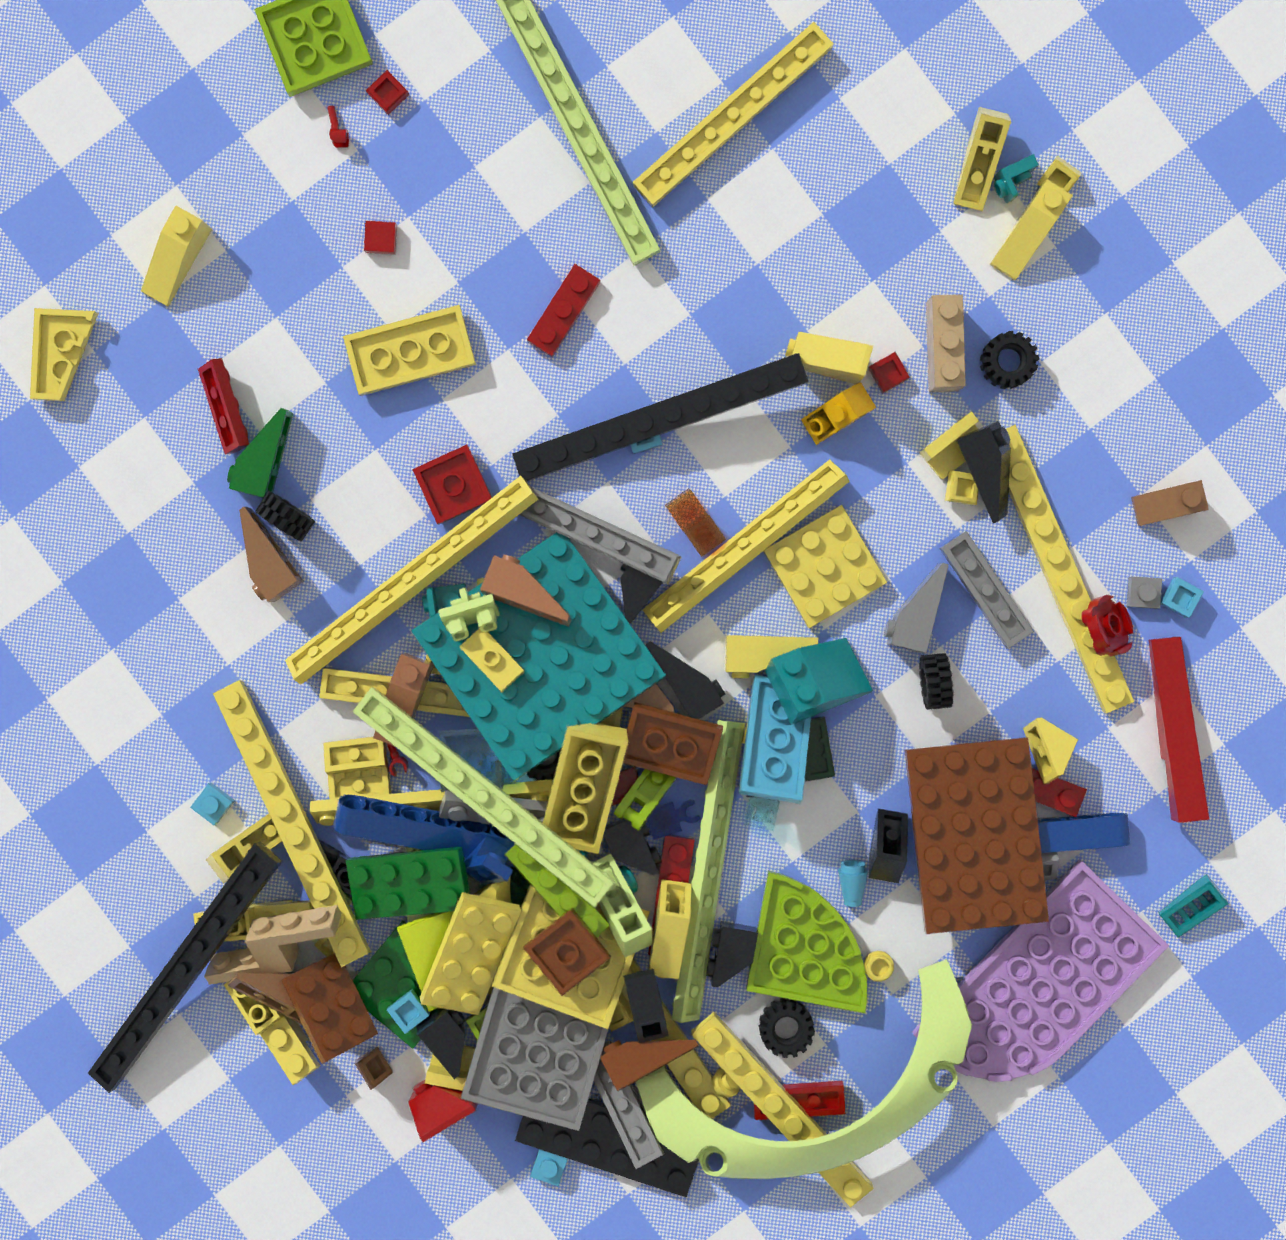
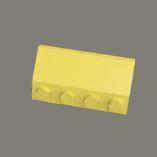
[543,723,628,854]

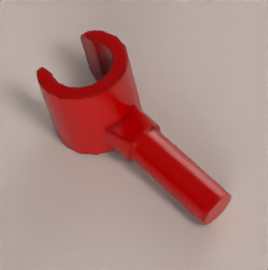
[327,105,349,148]
[386,743,409,777]

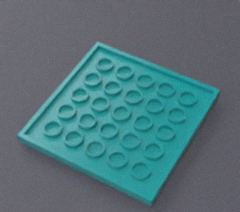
[411,532,666,782]

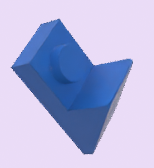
[465,836,513,885]

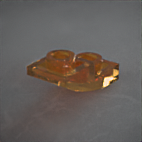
[664,488,726,557]

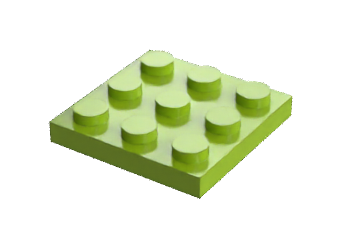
[254,0,373,97]

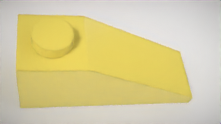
[953,107,1011,211]
[990,179,1073,280]
[141,205,212,307]
[725,635,819,678]
[206,814,282,884]

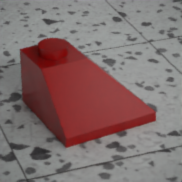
[408,1080,478,1143]

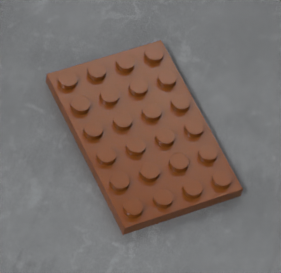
[905,737,1049,934]

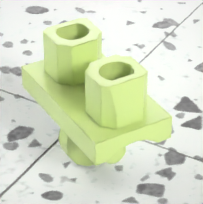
[438,587,500,641]

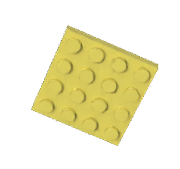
[492,885,650,1029]

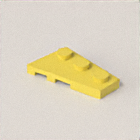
[30,308,99,402]

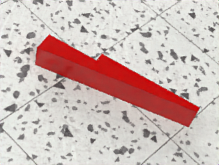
[1149,636,1210,823]

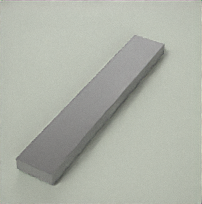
[519,487,682,585]

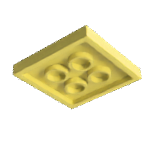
[763,505,887,628]

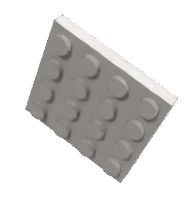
[461,987,610,1131]

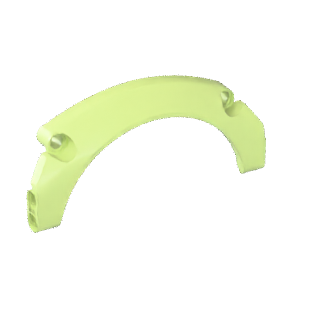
[636,959,972,1179]

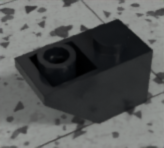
[604,818,662,875]
[706,921,758,988]
[624,968,669,1043]

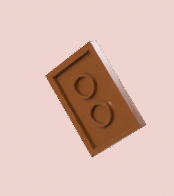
[623,702,723,785]
[281,953,378,1064]

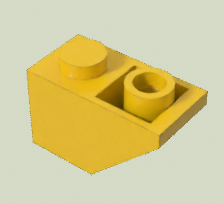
[801,382,876,445]

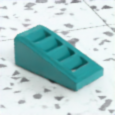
[1159,874,1229,938]

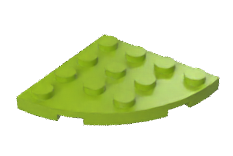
[746,870,867,1013]

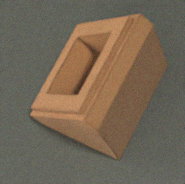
[355,1047,393,1090]

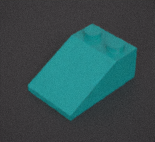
[765,638,873,725]

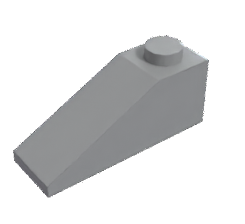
[884,563,949,653]

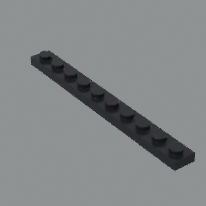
[512,353,809,482]
[88,842,283,1093]

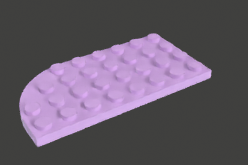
[912,860,1169,1082]

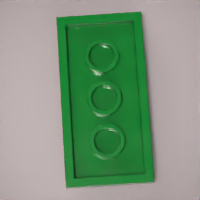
[346,847,470,920]

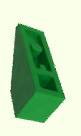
[227,408,293,498]

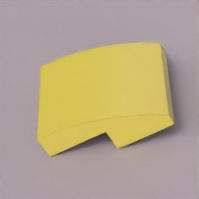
[323,737,391,799]

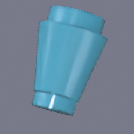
[838,860,868,907]

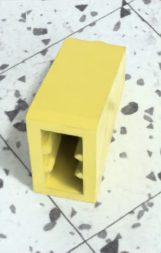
[785,332,873,384]
[649,879,691,979]

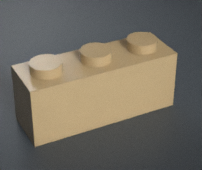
[926,294,966,392]

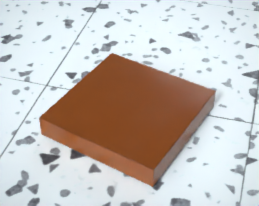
[523,908,611,996]

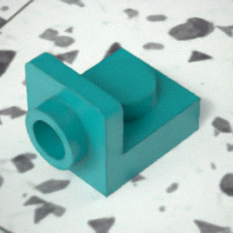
[994,154,1039,204]
[422,583,466,617]

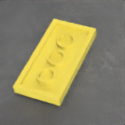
[343,305,476,396]
[420,892,521,1015]

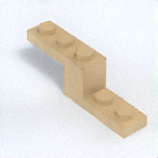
[204,905,342,985]

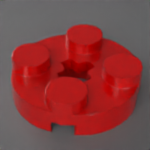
[1081,595,1133,657]

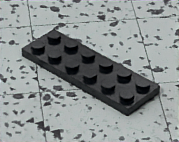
[515,1098,699,1197]

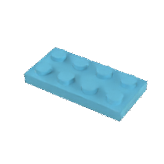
[739,675,811,804]

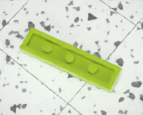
[504,844,610,938]

